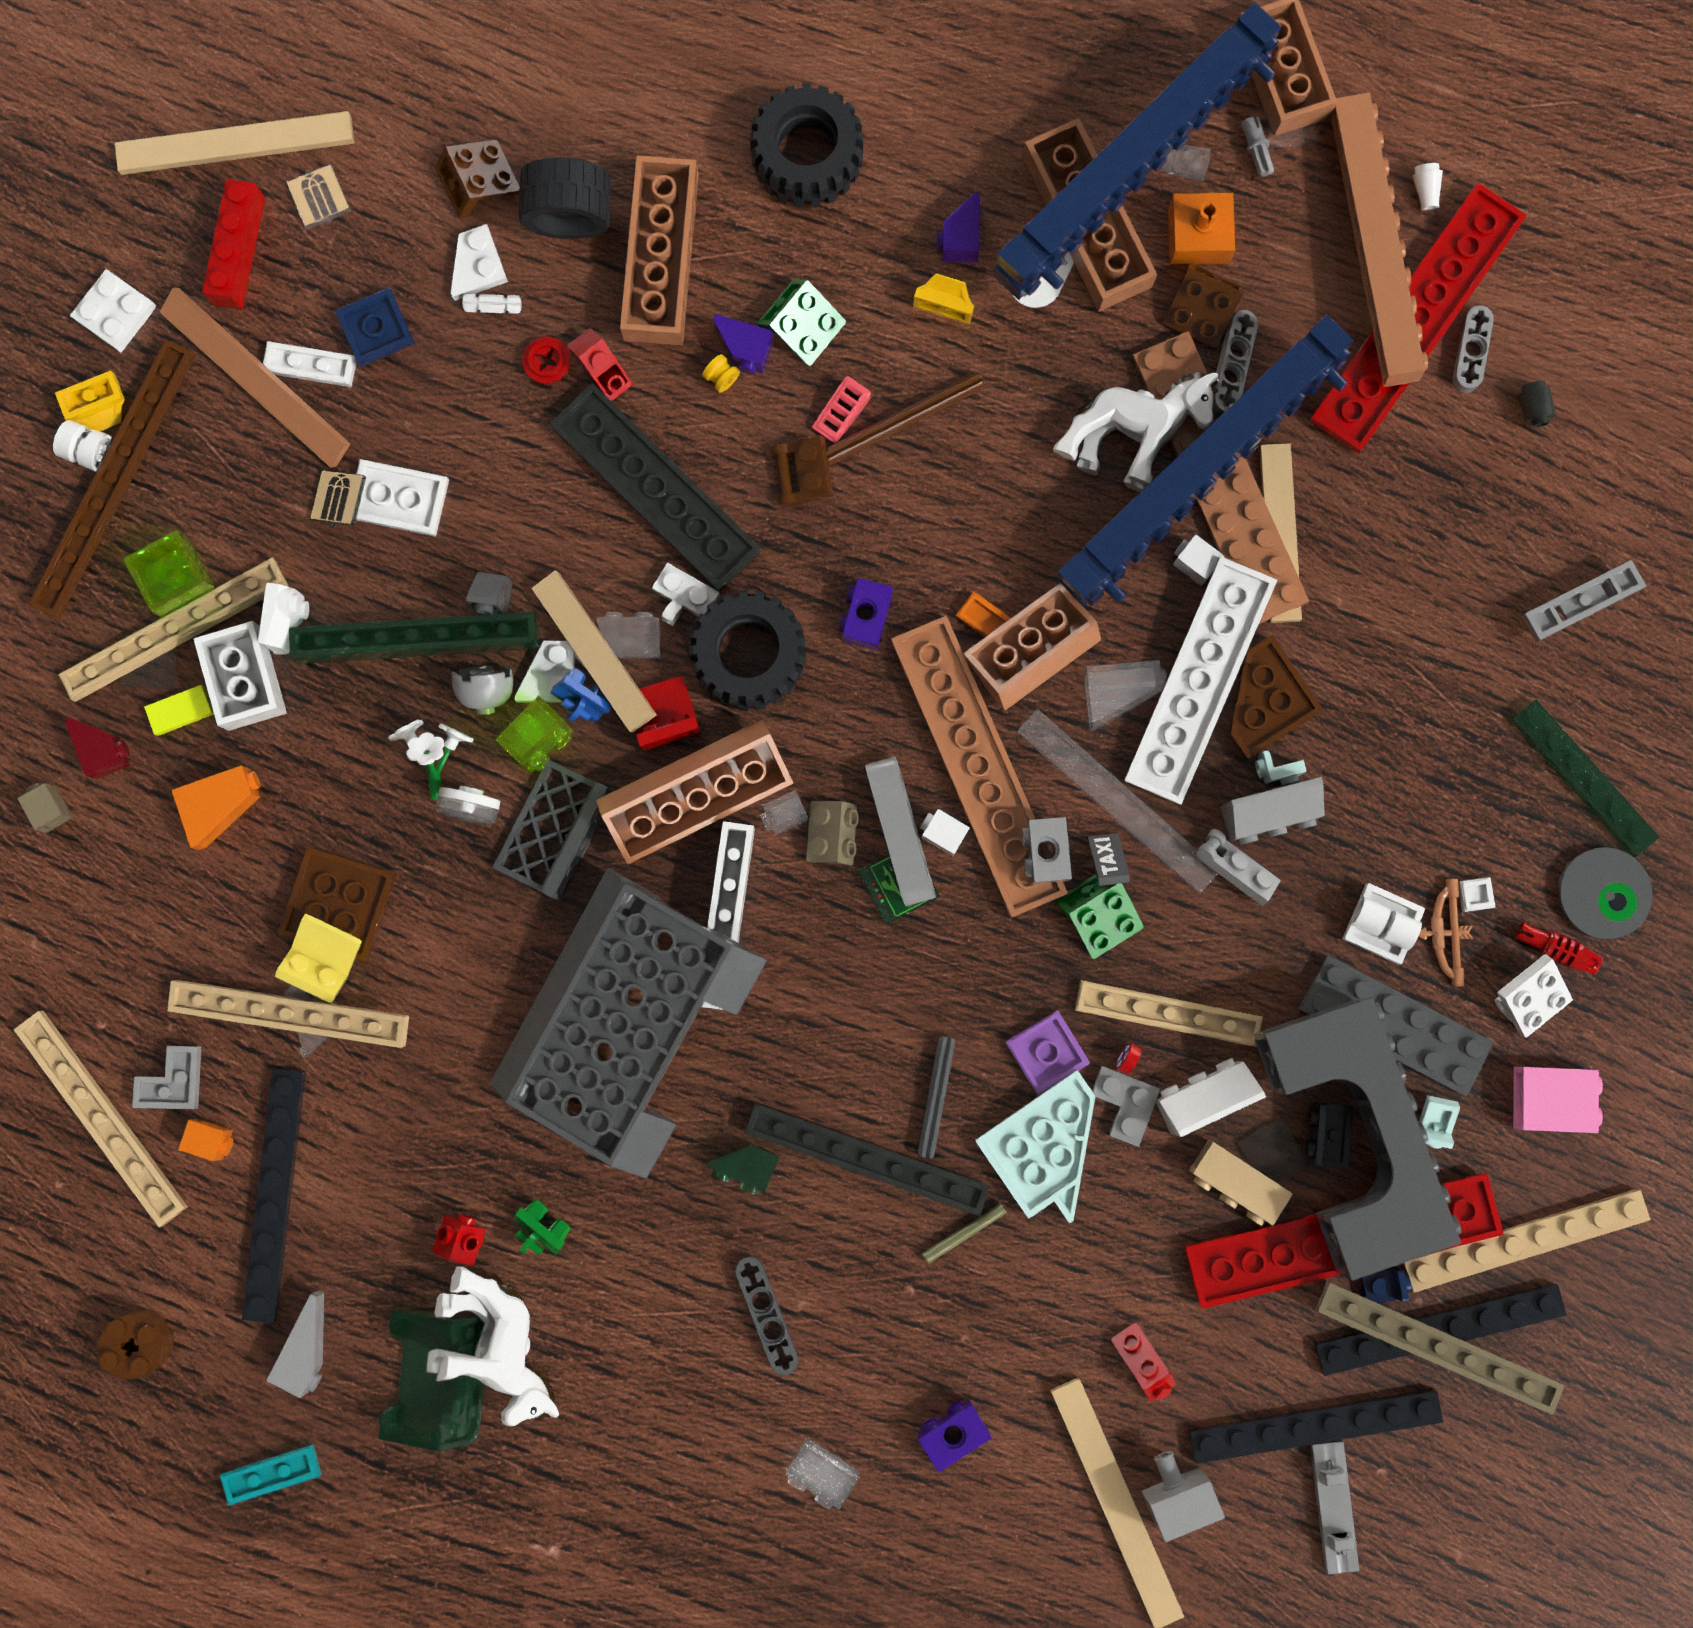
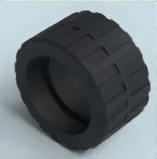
[519,157,611,239]

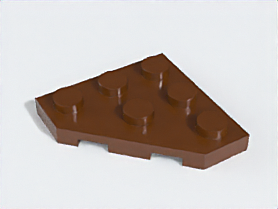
[1229,635,1323,760]

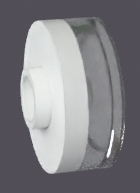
[434,786,501,825]

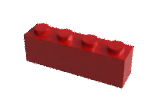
[202,179,265,310]

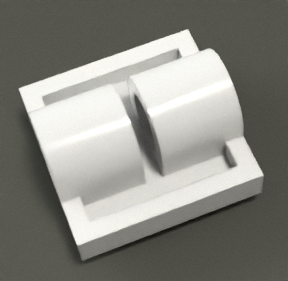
[1342,883,1425,965]
[1495,954,1573,1038]

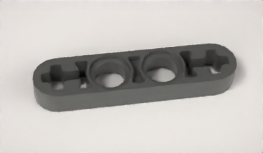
[736,1256,798,1375]

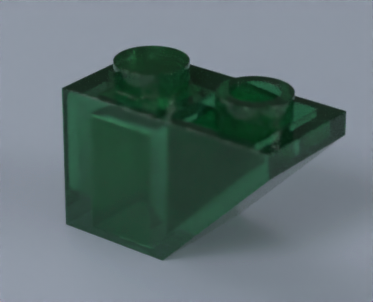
[707,1143,780,1195]

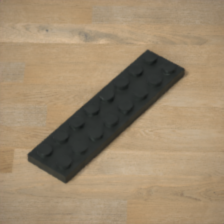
[550,383,762,593]

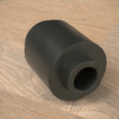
[1519,380,1556,428]

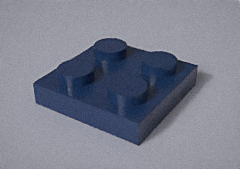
[335,287,415,367]

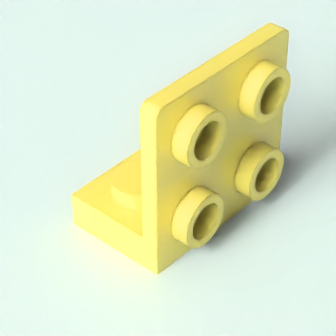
[275,914,362,1004]

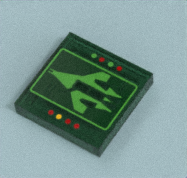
[858,854,940,925]

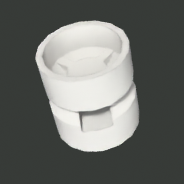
[53,420,112,472]

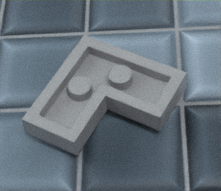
[132,1046,201,1109]
[1092,1066,1160,1147]

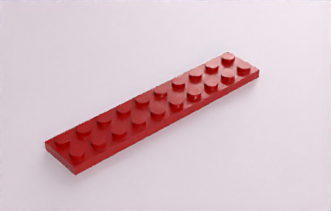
[1309,182,1527,454]
[1184,1172,1504,1309]

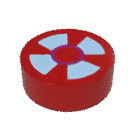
[1115,1042,1141,1075]

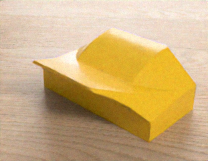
[913,273,974,324]
[55,370,125,432]

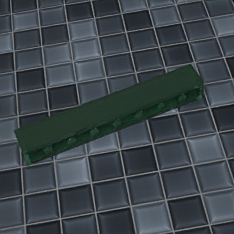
[289,612,541,664]

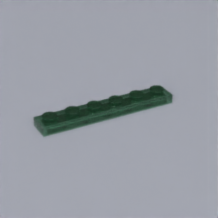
[1510,699,1659,857]

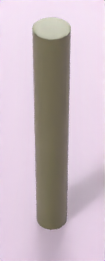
[922,1203,1007,1264]

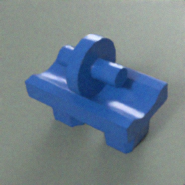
[550,668,612,722]

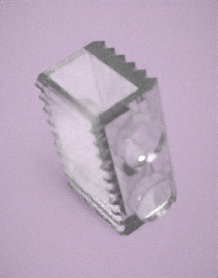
[785,1437,859,1510]

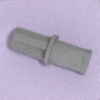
[1241,116,1274,177]

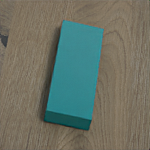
[220,1444,322,1506]

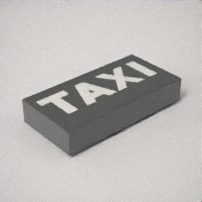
[1088,833,1130,886]

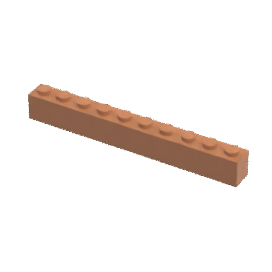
[1330,92,1428,387]

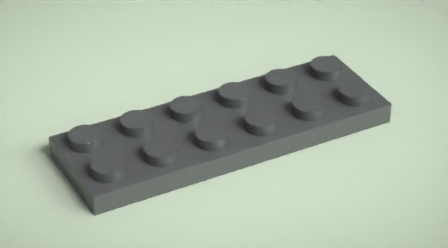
[1298,955,1494,1097]

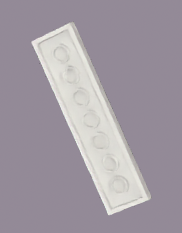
[1124,557,1277,805]

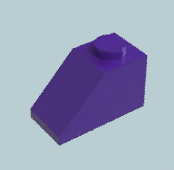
[937,193,980,262]
[713,314,773,374]

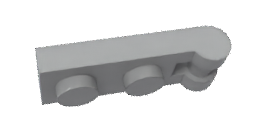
[1196,829,1281,906]

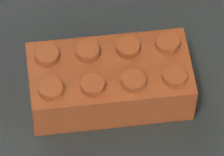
[1240,0,1338,136]

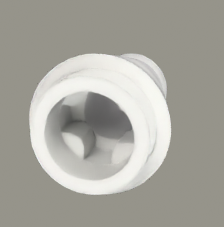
[1412,163,1443,210]

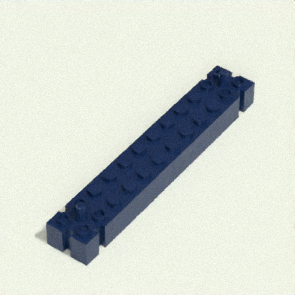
[993,2,1282,300]
[1057,315,1353,607]

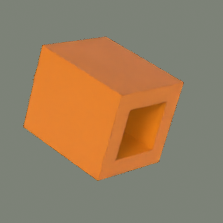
[178,1118,233,1161]

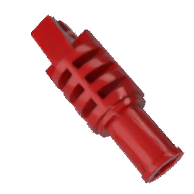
[1515,921,1604,975]

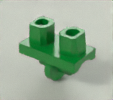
[513,1199,571,1256]

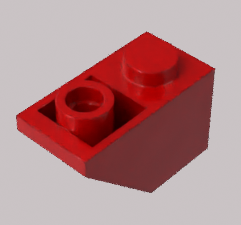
[567,328,633,401]

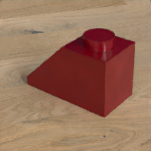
[64,718,130,780]

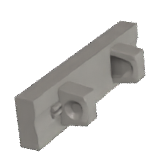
[1521,560,1646,643]
[1310,1440,1359,1574]

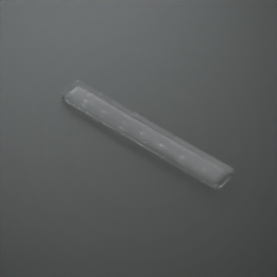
[1017,709,1218,894]

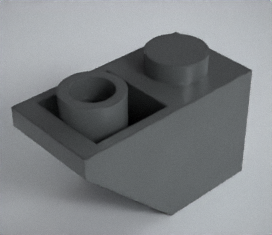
[466,572,513,621]

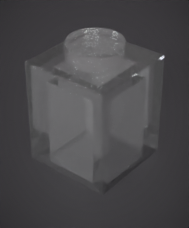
[760,790,809,836]

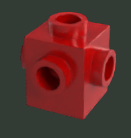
[432,1213,486,1266]

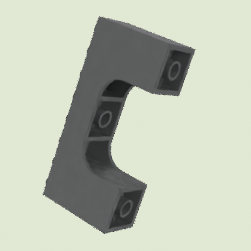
[1253,998,1461,1280]

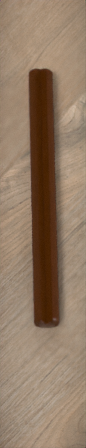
[826,373,985,465]

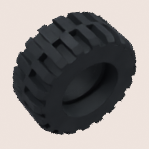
[750,83,863,208]
[689,590,806,711]

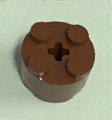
[98,1310,174,1380]

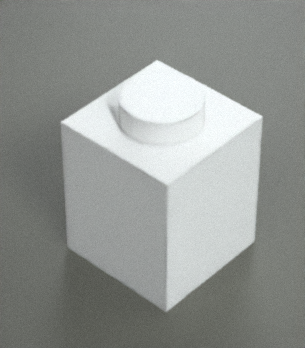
[1173,534,1225,586]
[920,809,970,857]

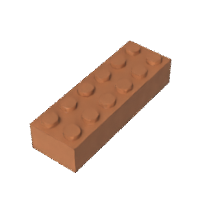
[1022,118,1157,312]
[620,155,699,346]
[596,720,793,865]

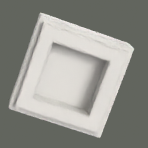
[1458,877,1496,912]

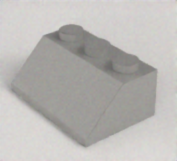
[1220,777,1325,845]

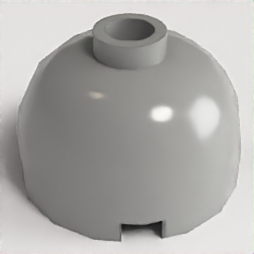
[451,665,513,715]

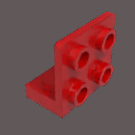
[636,676,701,751]

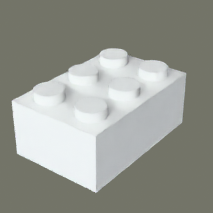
[193,621,287,731]

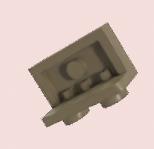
[806,801,859,865]

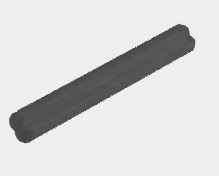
[917,1036,955,1159]

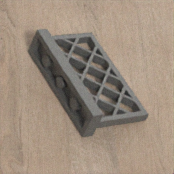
[492,759,614,902]

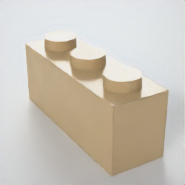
[1189,1140,1293,1226]

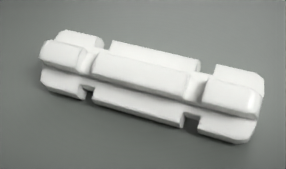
[462,294,522,313]

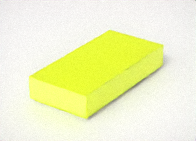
[144,685,214,736]

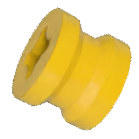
[702,354,740,393]

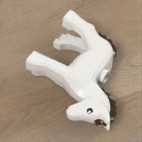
[1053,372,1219,492]
[426,1266,559,1426]

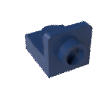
[1360,1266,1412,1303]

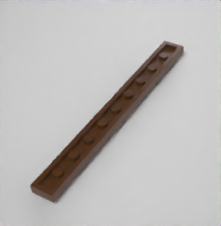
[28,339,196,620]

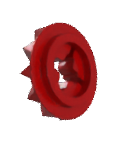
[523,337,571,385]

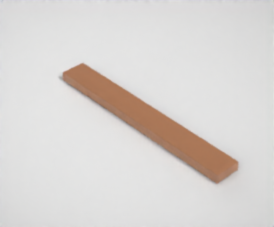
[160,288,350,468]

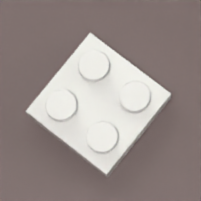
[70,269,157,353]

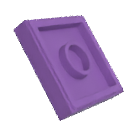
[1005,1010,1090,1095]

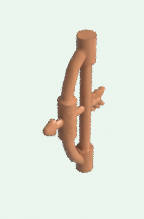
[1418,879,1474,987]

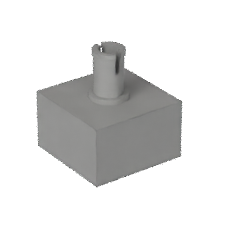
[1142,1451,1225,1543]

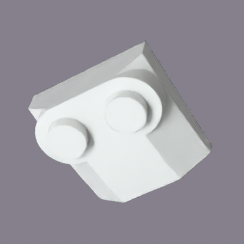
[258,583,309,655]

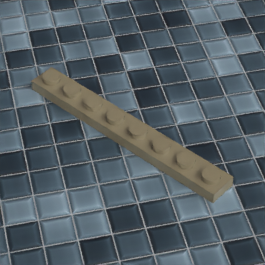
[1315,1281,1565,1415]

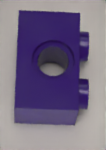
[838,578,893,650]
[917,1399,992,1473]

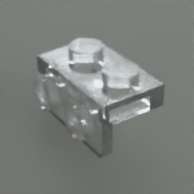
[597,612,661,659]

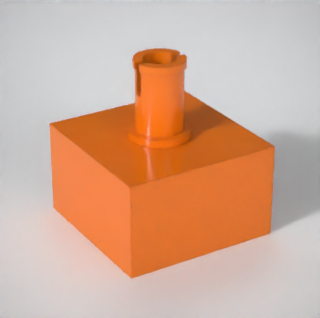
[1168,193,1235,265]

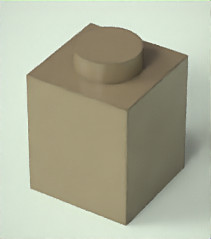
[17,782,73,833]

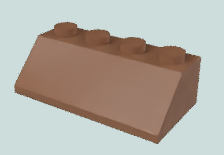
[963,583,1101,711]

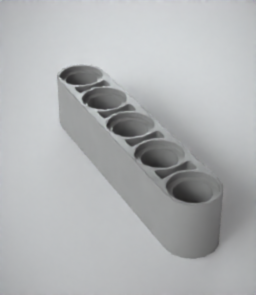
[865,756,936,907]

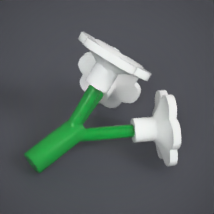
[388,720,474,800]

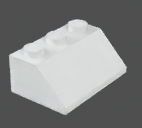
[1156,1058,1266,1137]

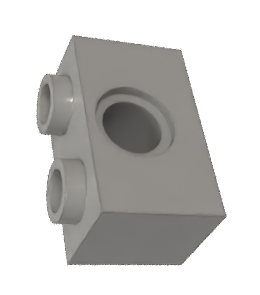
[1022,817,1072,884]

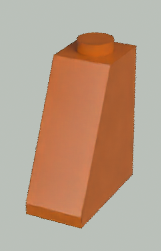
[172,765,261,850]

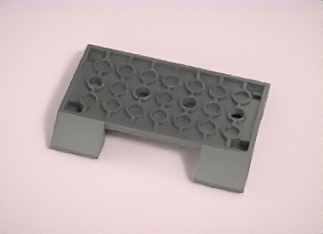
[490,868,768,1178]

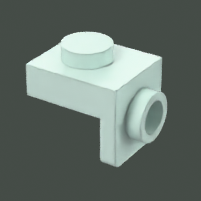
[1255,750,1307,786]
[1418,1095,1460,1149]

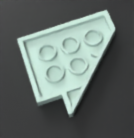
[975,1070,1095,1223]

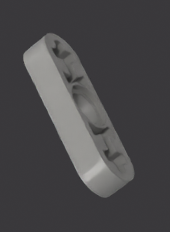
[1452,305,1494,393]

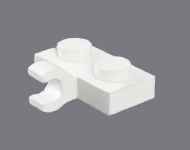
[652,563,720,626]

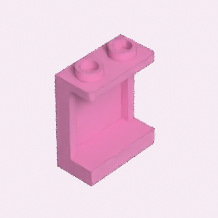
[1513,1066,1603,1133]

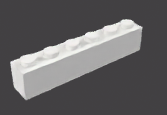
[702,821,755,1010]

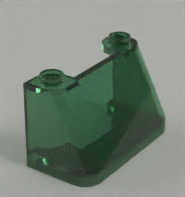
[378,1309,485,1452]

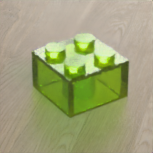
[123,529,216,617]
[495,696,573,773]

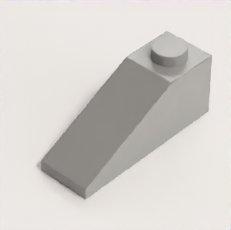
[267,1290,324,1398]

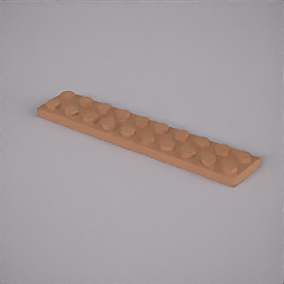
[1133,331,1310,625]
[891,615,1068,918]

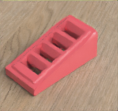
[812,376,871,444]

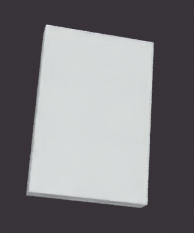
[352,459,449,537]

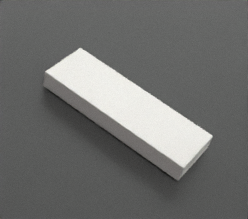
[263,341,357,387]

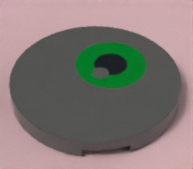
[1557,847,1653,939]

